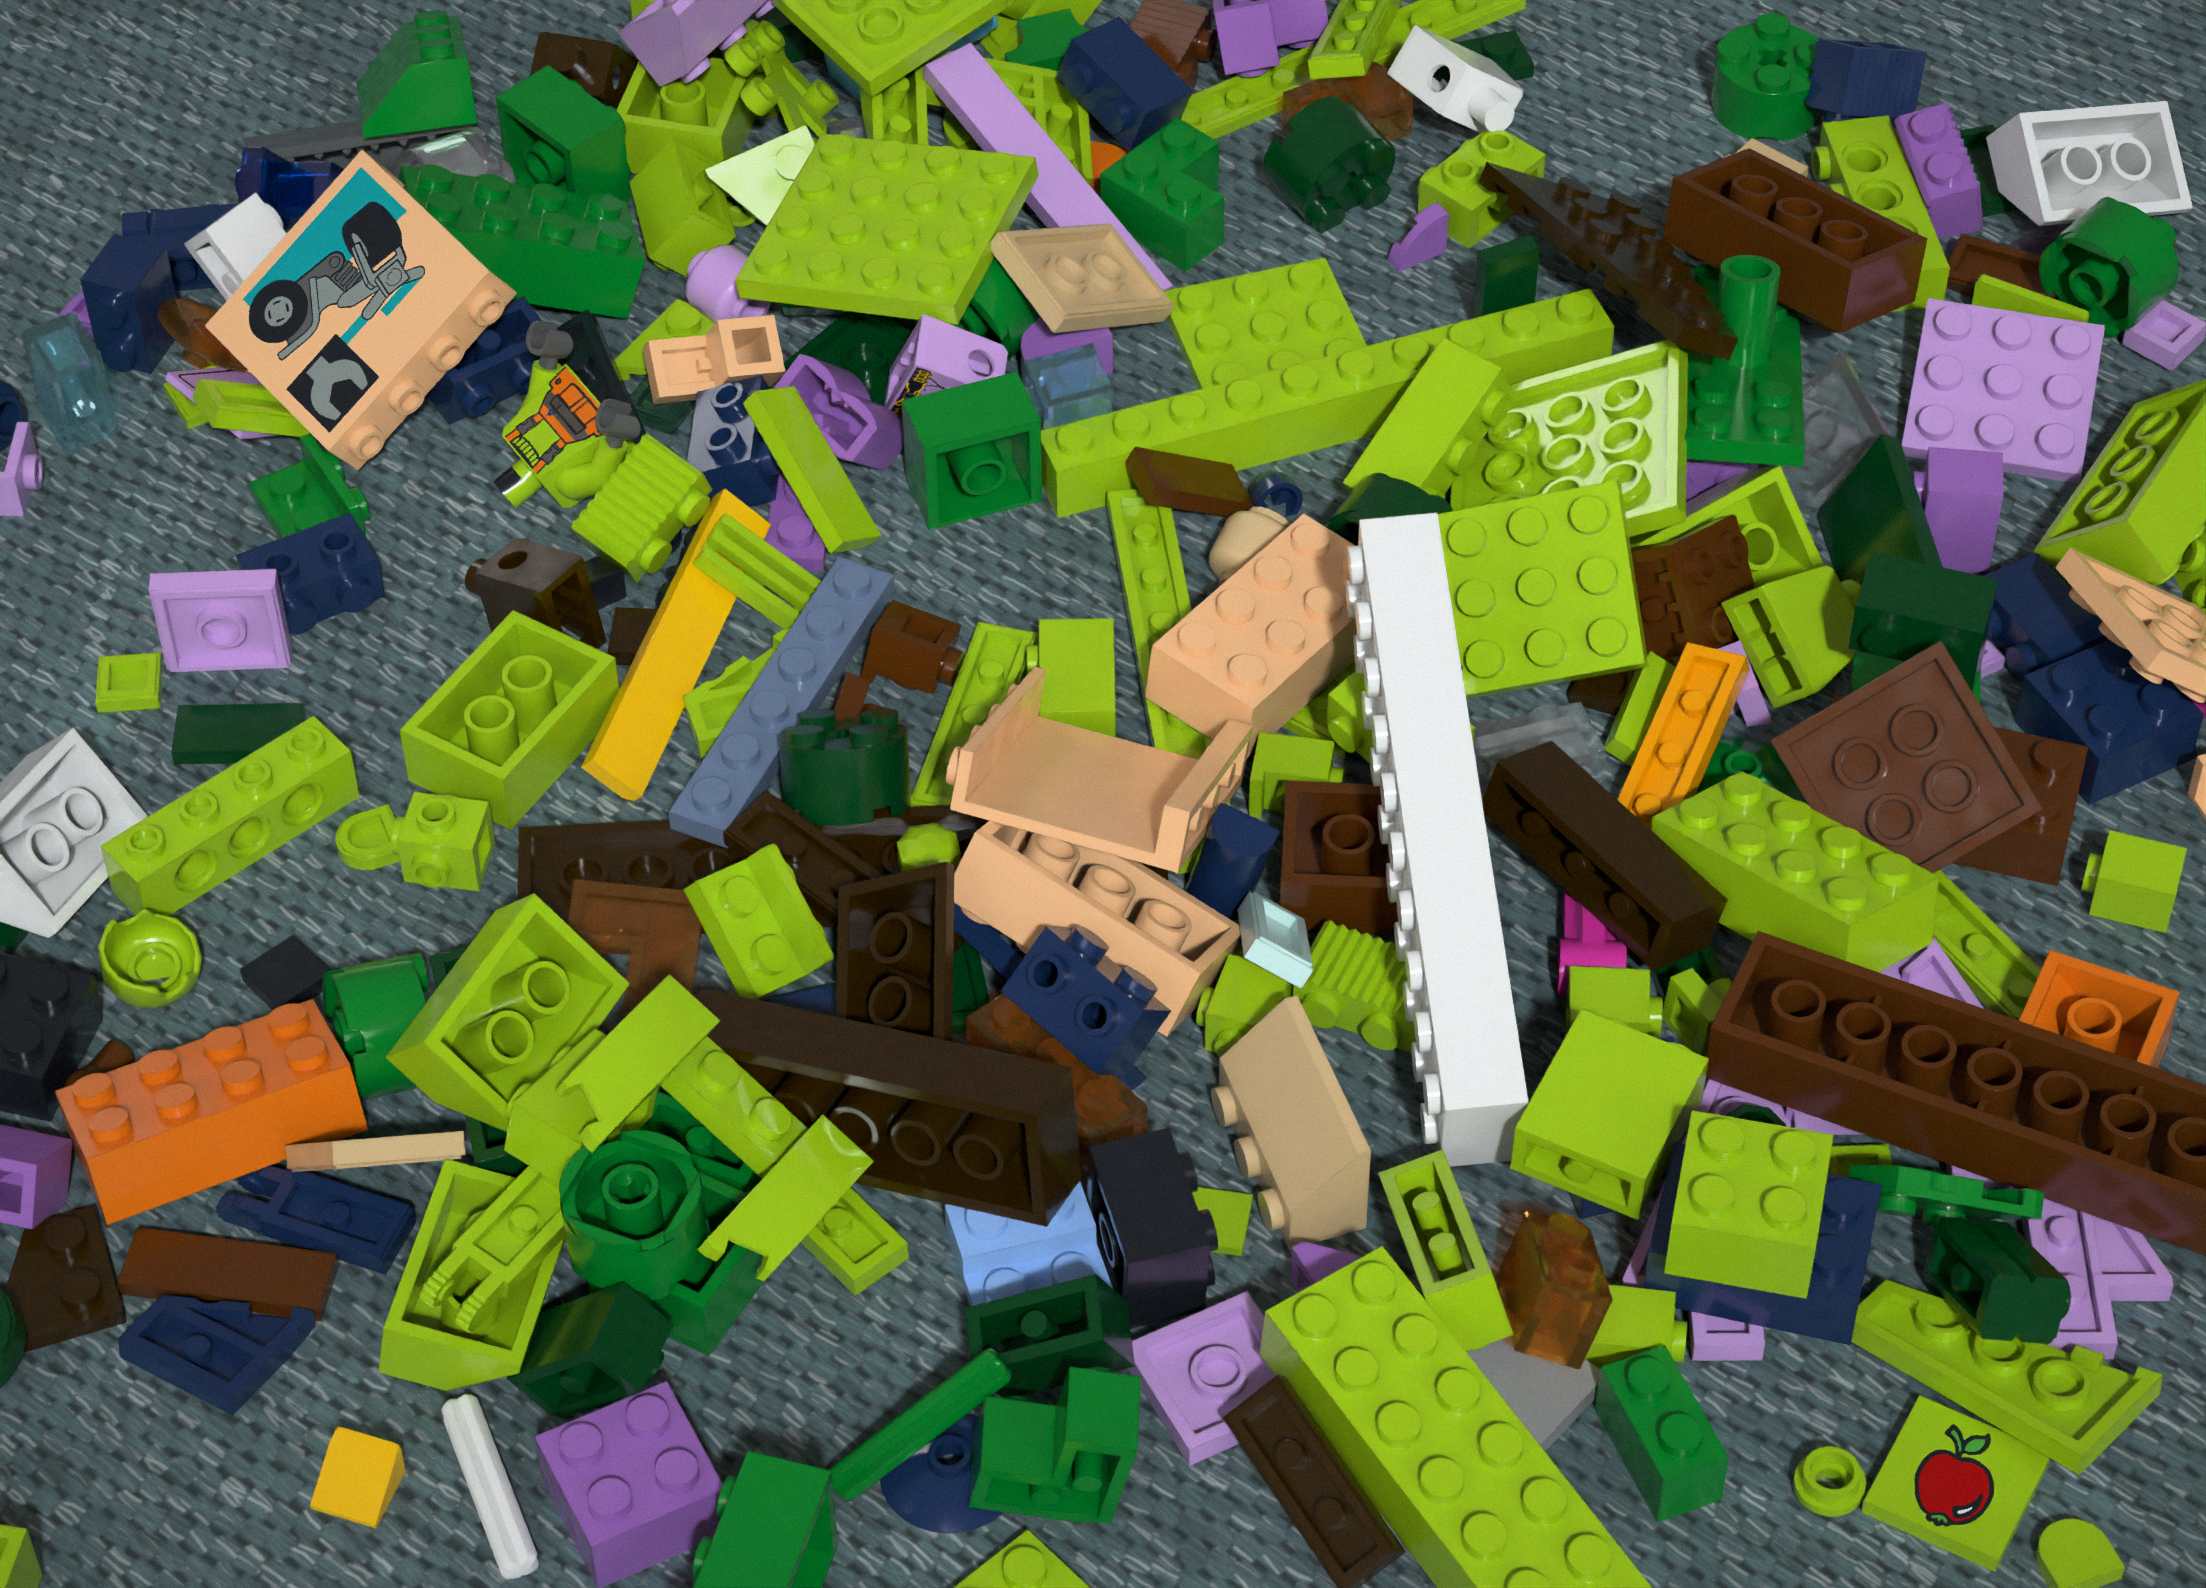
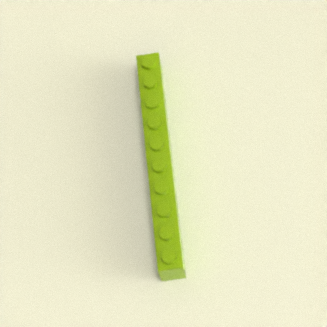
[1041,288,1614,518]

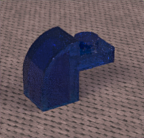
[235,147,344,229]

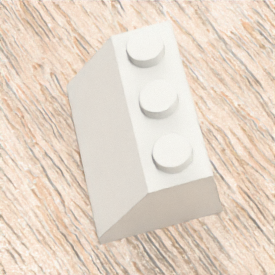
[1986,101,2193,226]
[0,728,148,938]

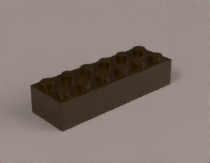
[695,988,1081,1227]

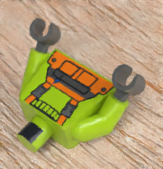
[493,321,641,509]

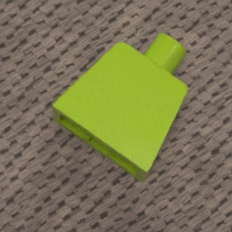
[1721,565,1861,709]

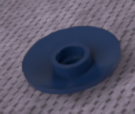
[880,1414,1003,1534]

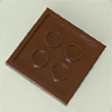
[1771,641,2043,874]

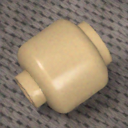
[1208,507,1291,587]

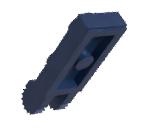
[215,1165,416,1275]

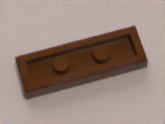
[117,1227,339,1321]

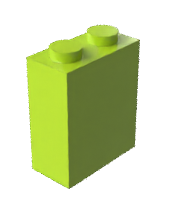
[1510,1008,1709,1220]

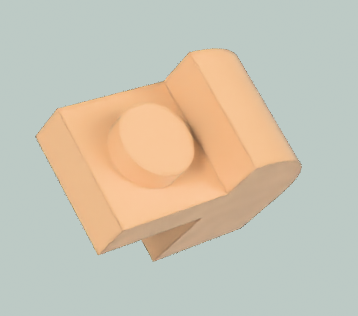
[643,315,785,404]

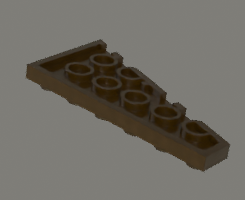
[1478,162,1738,361]

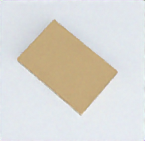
[991,223,1175,333]

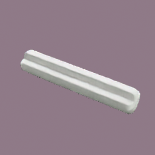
[441,1394,539,1580]

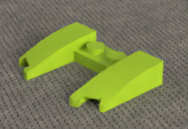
[860,50,1093,185]
[555,974,874,1281]

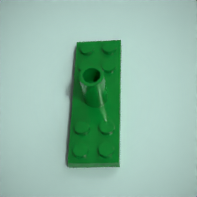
[1684,255,1805,467]

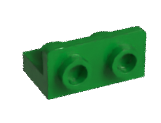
[248,433,370,538]

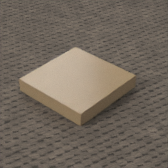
[286,1131,465,1172]

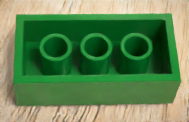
[398,164,645,319]

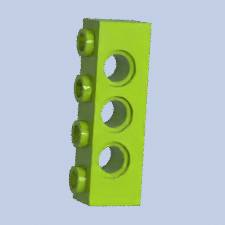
[1811,115,1950,312]
[101,716,360,916]

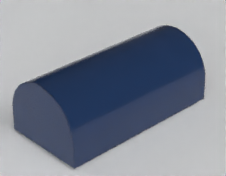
[1185,803,1280,921]

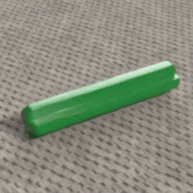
[829,1348,1012,1502]

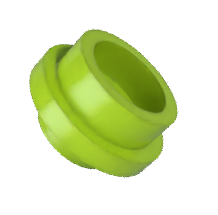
[1793,1446,1866,1517]

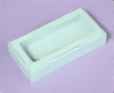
[1237,891,1314,989]

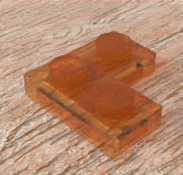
[568,879,703,1018]

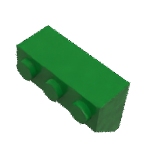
[357,10,477,139]

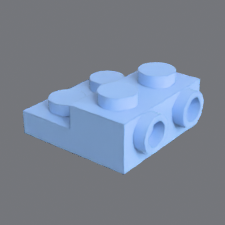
[945,1181,1113,1307]

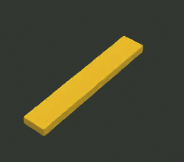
[581,488,771,801]

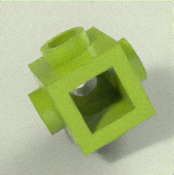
[391,792,496,892]

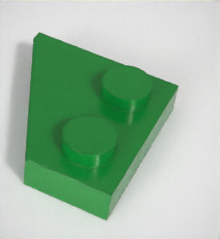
[1848,1165,2044,1227]

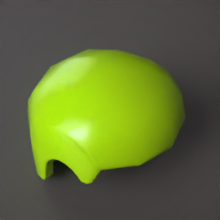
[98,909,202,1009]

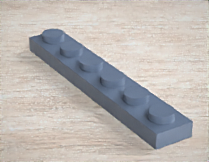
[668,557,895,849]

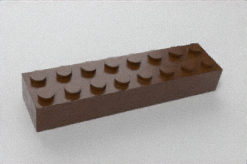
[1706,931,2206,1256]

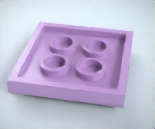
[1902,298,2105,484]

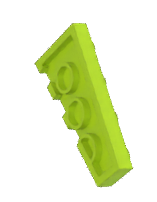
[1851,1279,2163,1475]

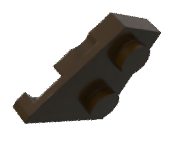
[4,1205,126,1353]

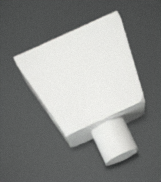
[1387,25,1523,133]

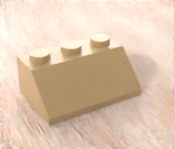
[1211,995,1371,1250]

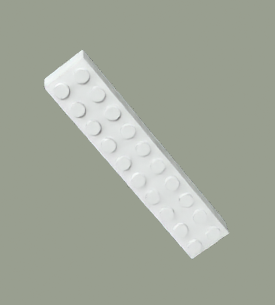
[1346,513,1529,1167]

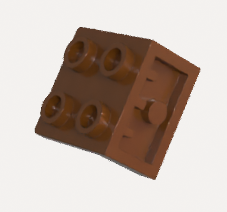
[1631,514,1755,667]

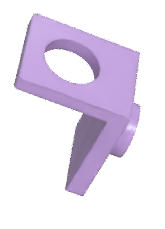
[0,422,43,516]

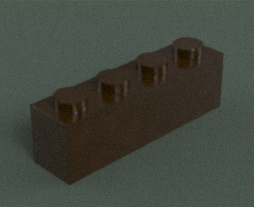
[1482,740,1728,971]

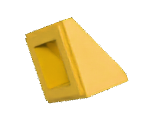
[310,1427,406,1528]

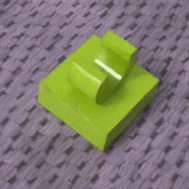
[1662,968,1733,1057]

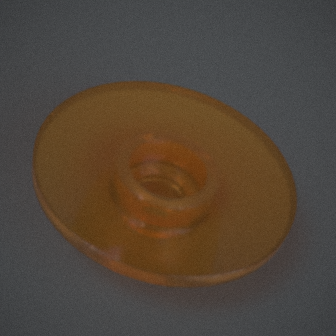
[157,298,250,372]

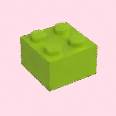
[616,57,757,174]
[1664,1110,1834,1299]

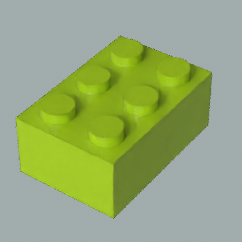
[399,610,619,830]

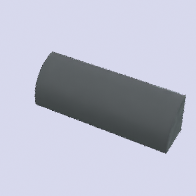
[243,119,480,206]

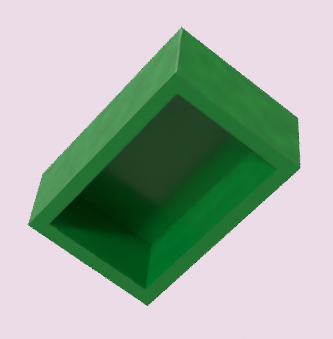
[693,1451,838,1588]

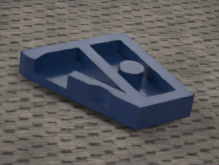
[118,1295,315,1416]

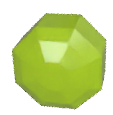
[897,823,961,873]

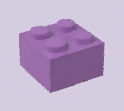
[535,1381,723,1588]

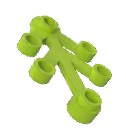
[724,19,854,145]

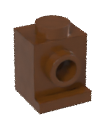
[861,600,964,694]

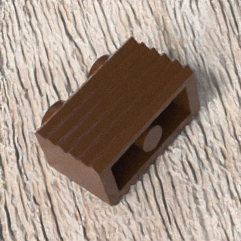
[1130,0,1218,90]

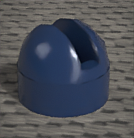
[1250,470,1303,517]

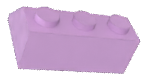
[618,0,775,87]

